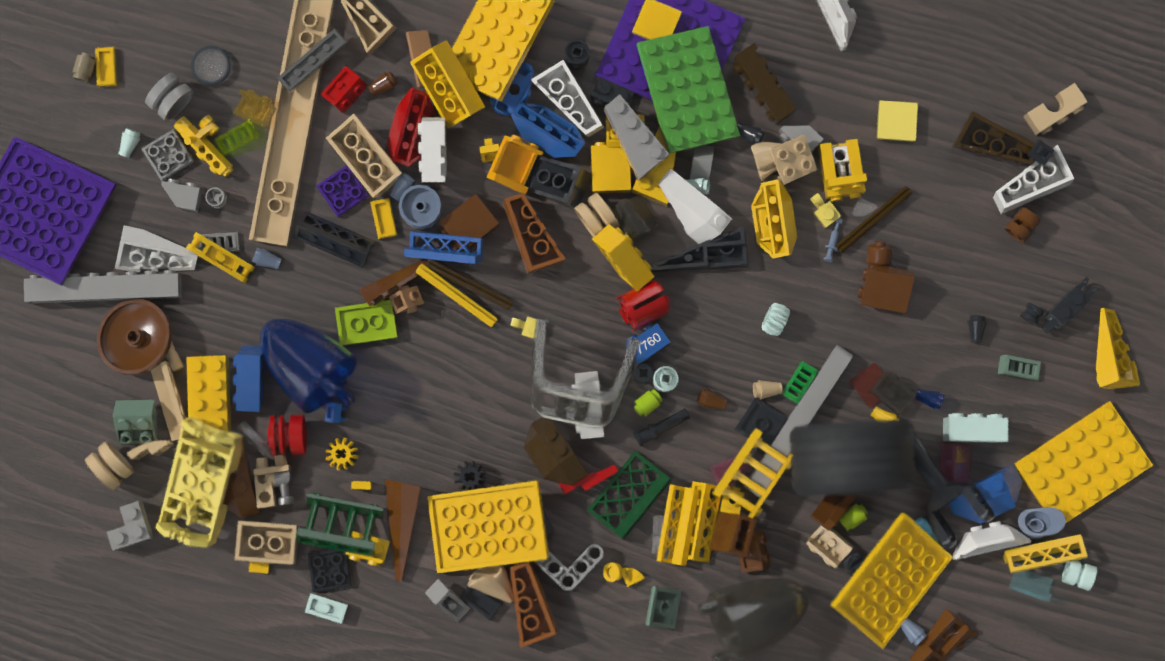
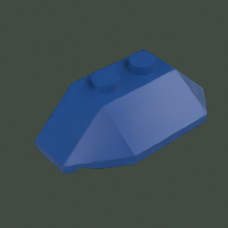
[511,102,585,158]
[948,464,1023,524]

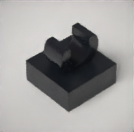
[1027,139,1055,166]

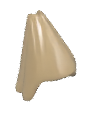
[751,142,780,181]
[468,565,514,603]

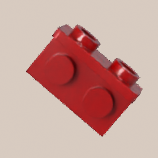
[321,66,367,114]

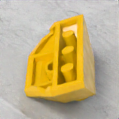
[751,179,797,259]

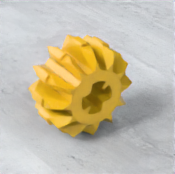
[326,438,358,470]

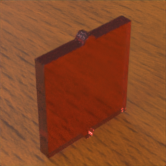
[849,362,894,408]

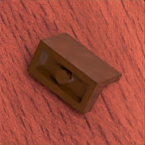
[810,493,855,531]

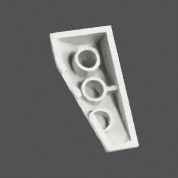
[658,169,732,244]
[115,225,198,272]

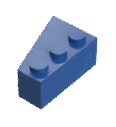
[233,345,266,412]

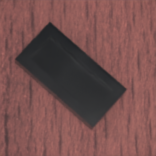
[459,586,501,621]

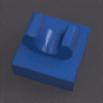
[325,403,348,423]

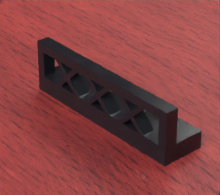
[293,211,375,268]

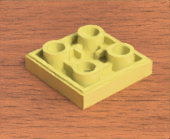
[877,101,918,142]

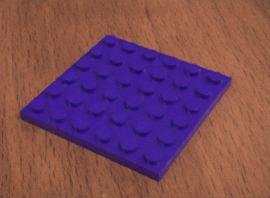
[595,0,745,101]
[0,137,116,286]

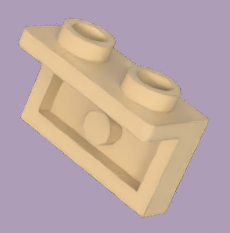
[806,525,854,568]

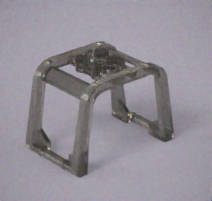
[531,319,640,428]

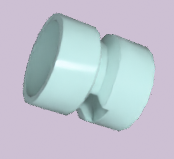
[653,366,678,392]
[1062,560,1097,591]

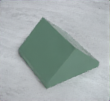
[645,585,681,629]

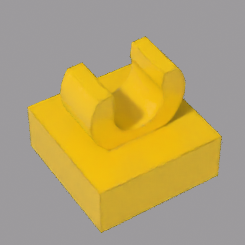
[480,138,499,163]

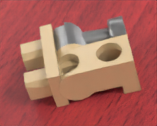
[254,455,294,509]

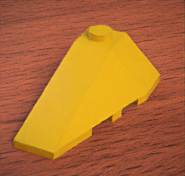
[1096,308,1140,389]

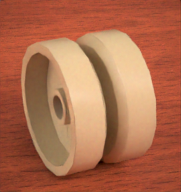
[574,193,620,237]
[85,441,134,490]

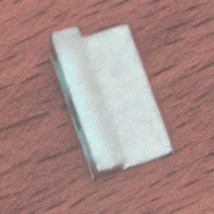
[1009,570,1053,602]

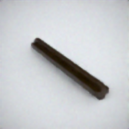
[836,186,912,253]
[426,259,513,310]

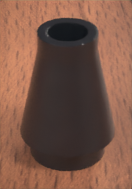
[737,122,765,145]
[967,315,987,343]

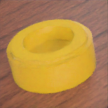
[603,562,623,582]

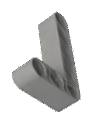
[534,544,603,590]

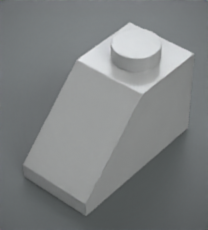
[425,579,470,622]

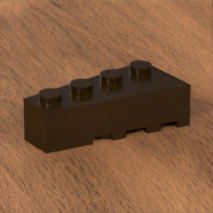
[733,43,796,125]
[952,111,1034,165]

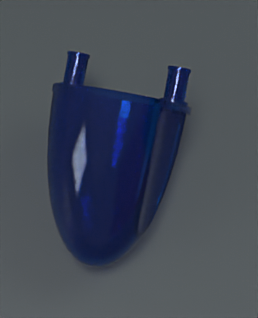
[259,318,357,414]

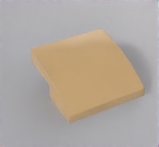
[127,441,175,460]

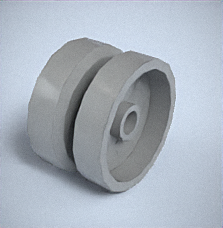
[145,72,194,122]

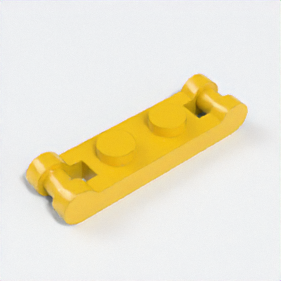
[186,232,255,283]

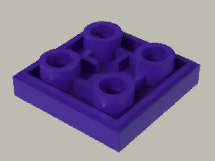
[316,165,369,218]

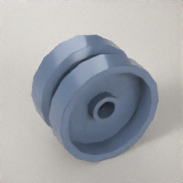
[399,185,443,230]

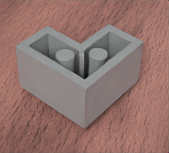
[107,501,154,550]

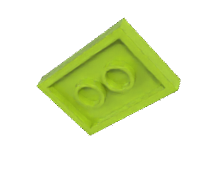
[335,300,398,346]

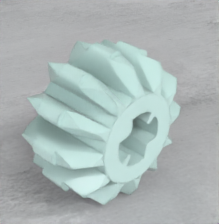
[762,303,790,336]

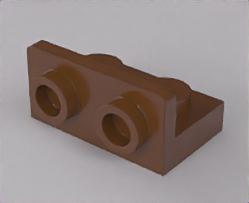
[739,530,771,573]

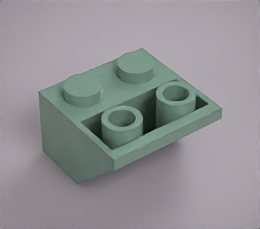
[113,400,157,445]

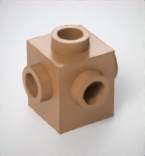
[389,285,424,314]

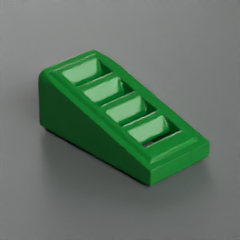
[781,361,818,404]

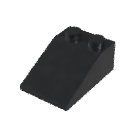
[524,155,592,208]

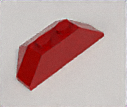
[387,88,436,167]

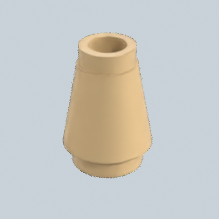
[753,380,782,399]

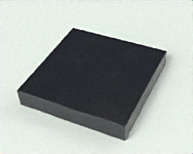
[734,398,788,446]

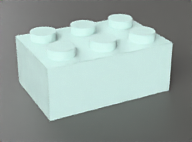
[943,413,1008,443]

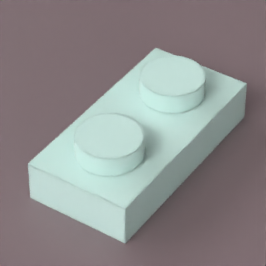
[305,593,348,624]

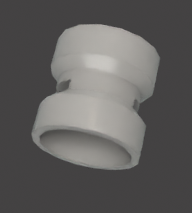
[205,187,227,209]

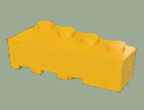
[632,126,676,207]

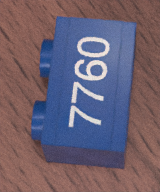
[625,323,670,365]

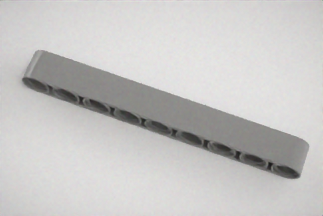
[743,345,853,497]

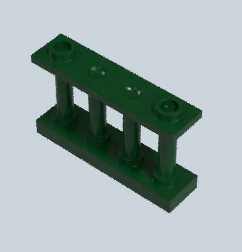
[296,493,383,557]

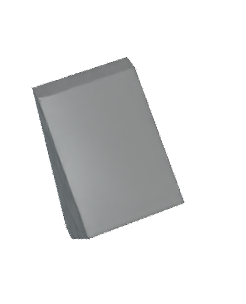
[689,145,714,180]

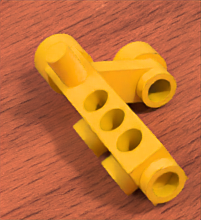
[174,115,233,177]

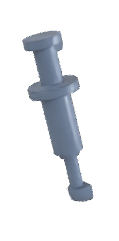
[823,218,842,263]

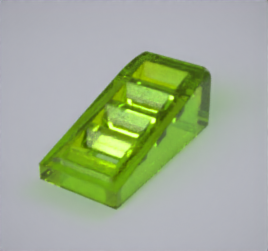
[214,121,259,156]

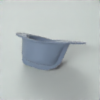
[1018,507,1065,539]

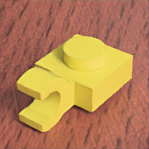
[810,193,841,228]
[510,316,546,341]

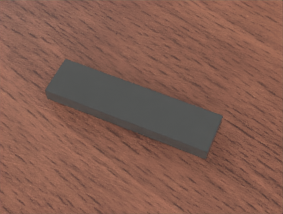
[277,29,348,93]

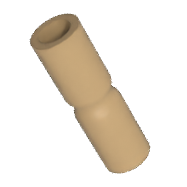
[166,342,184,372]

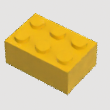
[592,224,654,292]

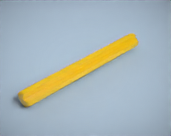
[416,264,497,327]

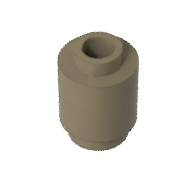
[72,52,96,82]

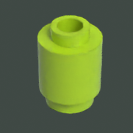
[634,389,663,417]
[839,504,868,531]

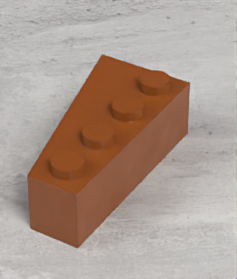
[510,561,559,648]

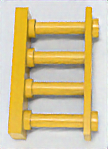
[712,429,793,518]

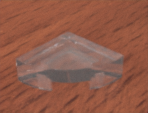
[851,197,877,217]

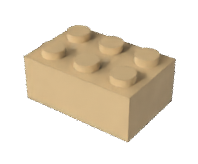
[235,521,299,564]

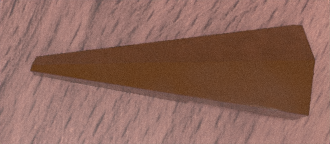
[358,259,443,308]
[385,479,421,582]
[909,608,978,661]

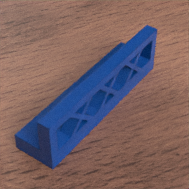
[404,231,483,264]

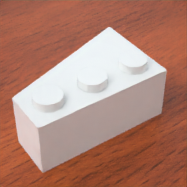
[418,117,447,182]
[572,371,604,439]

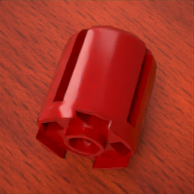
[615,280,670,331]

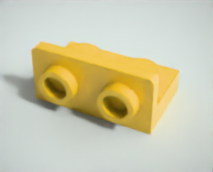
[346,531,390,567]

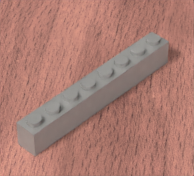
[24,270,182,303]

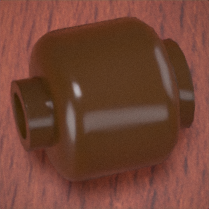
[866,241,892,266]

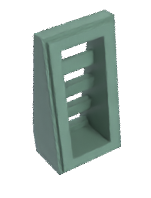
[998,355,1041,381]

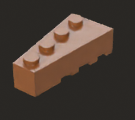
[503,193,566,274]

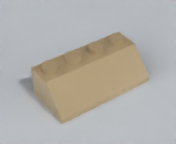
[326,114,402,198]

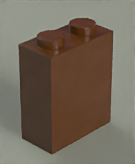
[439,194,500,251]
[857,263,915,313]
[709,512,757,557]

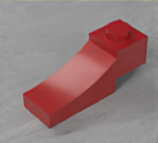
[557,465,618,494]

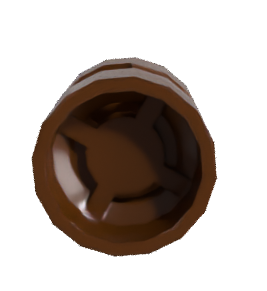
[1004,207,1041,243]

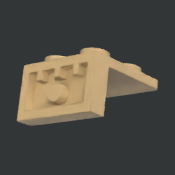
[770,135,818,185]

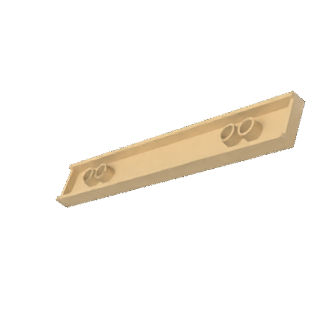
[249,0,335,247]

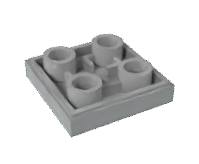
[142,129,195,181]

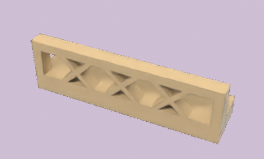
[151,361,186,441]

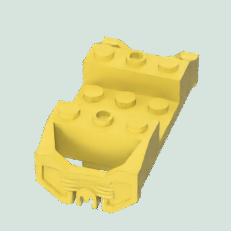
[156,416,243,548]

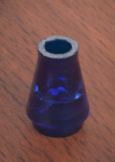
[915,389,945,410]

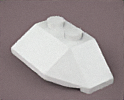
[817,0,857,51]
[952,521,1031,560]

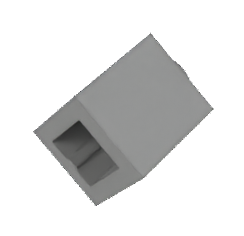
[779,126,823,152]
[161,179,203,213]

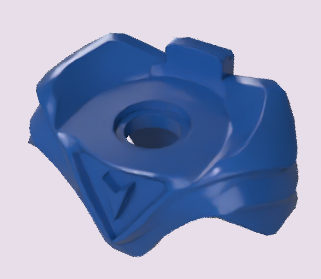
[490,61,534,115]

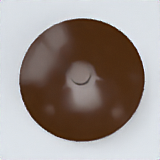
[97,299,172,376]

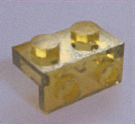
[233,89,277,128]

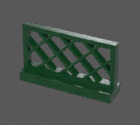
[587,451,672,540]

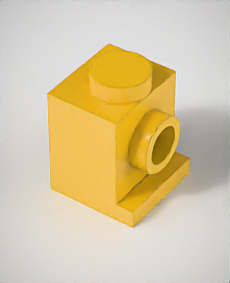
[719,486,744,514]

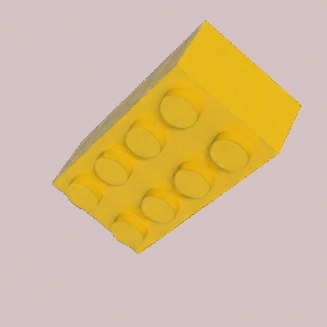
[410,40,485,128]
[187,355,231,432]

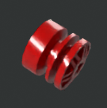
[267,414,307,456]

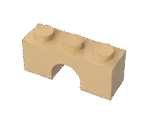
[1023,83,1087,135]

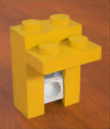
[818,139,867,202]

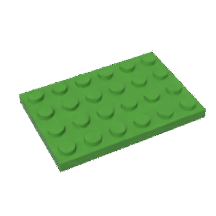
[636,26,740,154]

